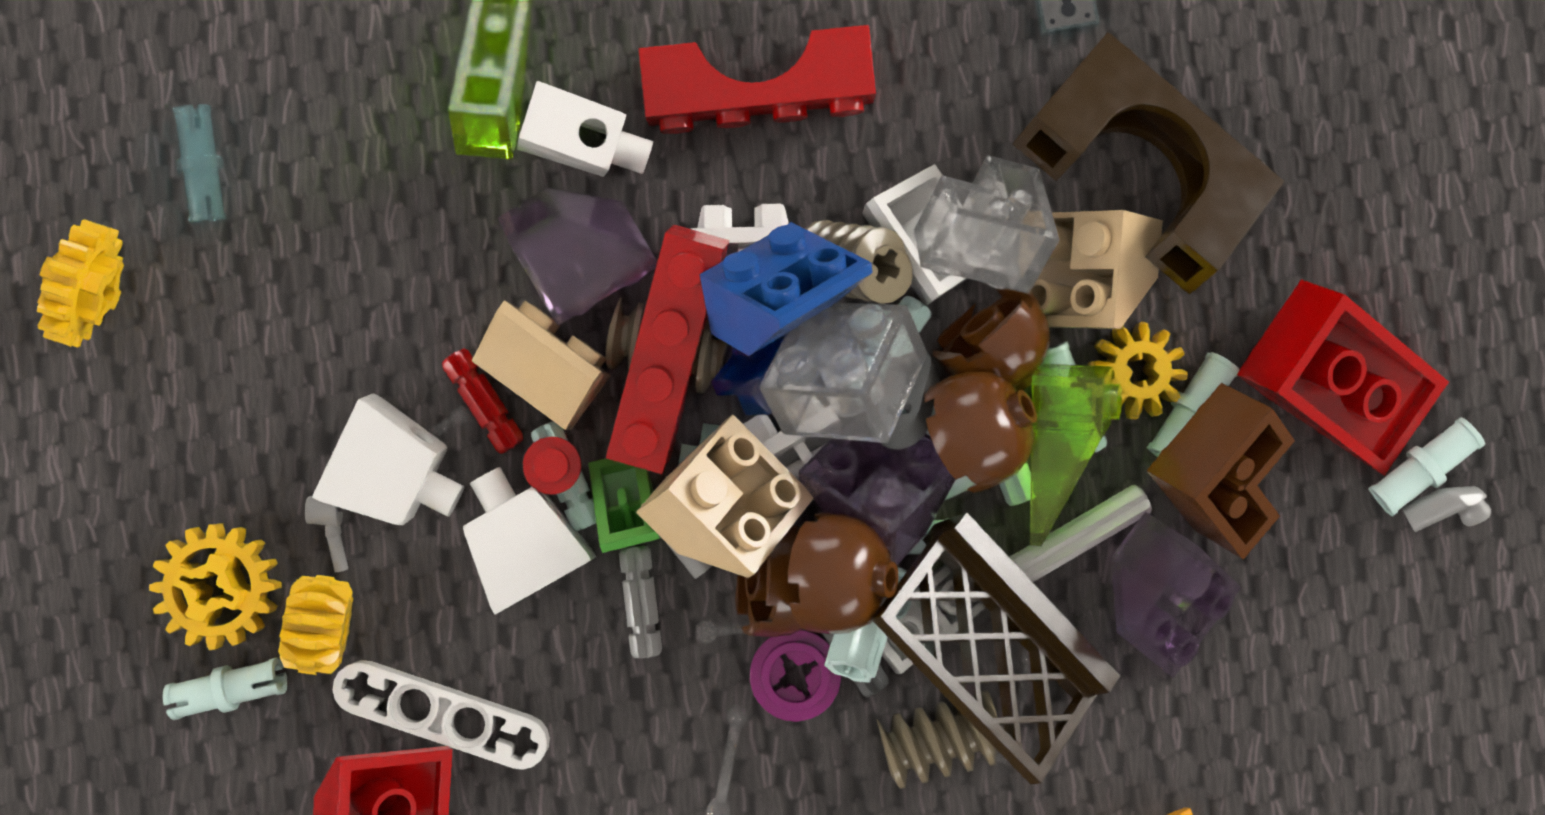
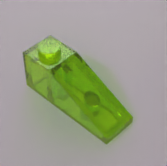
[448,0,532,160]
[1030,364,1122,547]

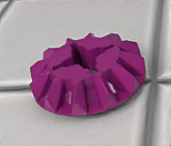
[750,630,841,722]

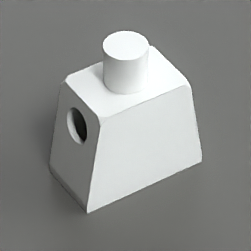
[517,81,653,177]
[312,393,464,525]
[463,467,596,615]

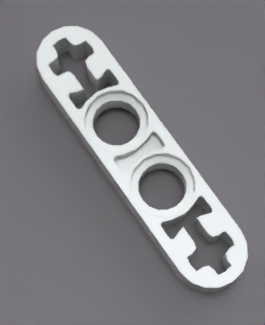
[333,660,550,770]

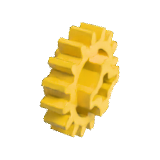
[37,219,124,348]
[149,523,282,650]

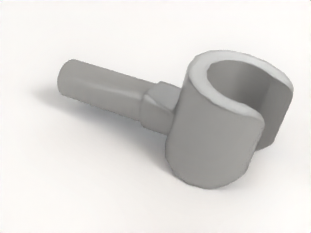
[305,496,349,572]

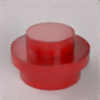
[523,436,582,495]

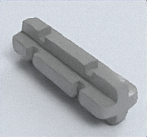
[619,545,662,658]

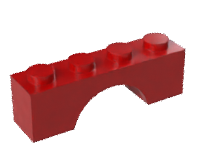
[638,25,876,134]
[606,224,730,474]

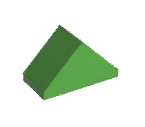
[588,458,661,553]

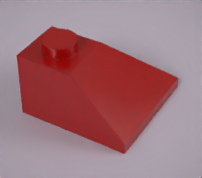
[313,746,453,815]

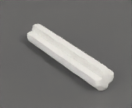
[1009,485,1152,582]

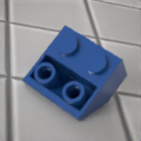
[700,222,873,356]

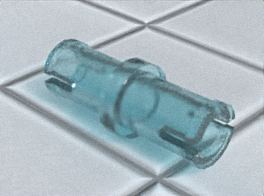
[173,104,227,223]

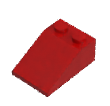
[1237,279,1449,476]

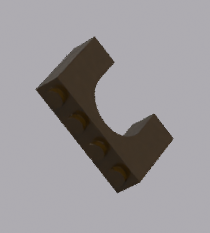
[1012,32,1285,295]

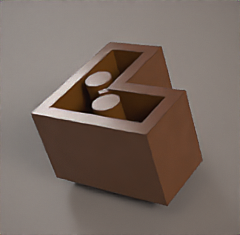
[1146,383,1295,560]

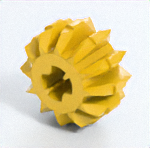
[1087,322,1188,420]
[278,575,353,675]

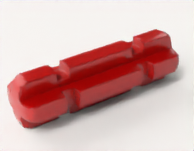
[442,348,523,454]

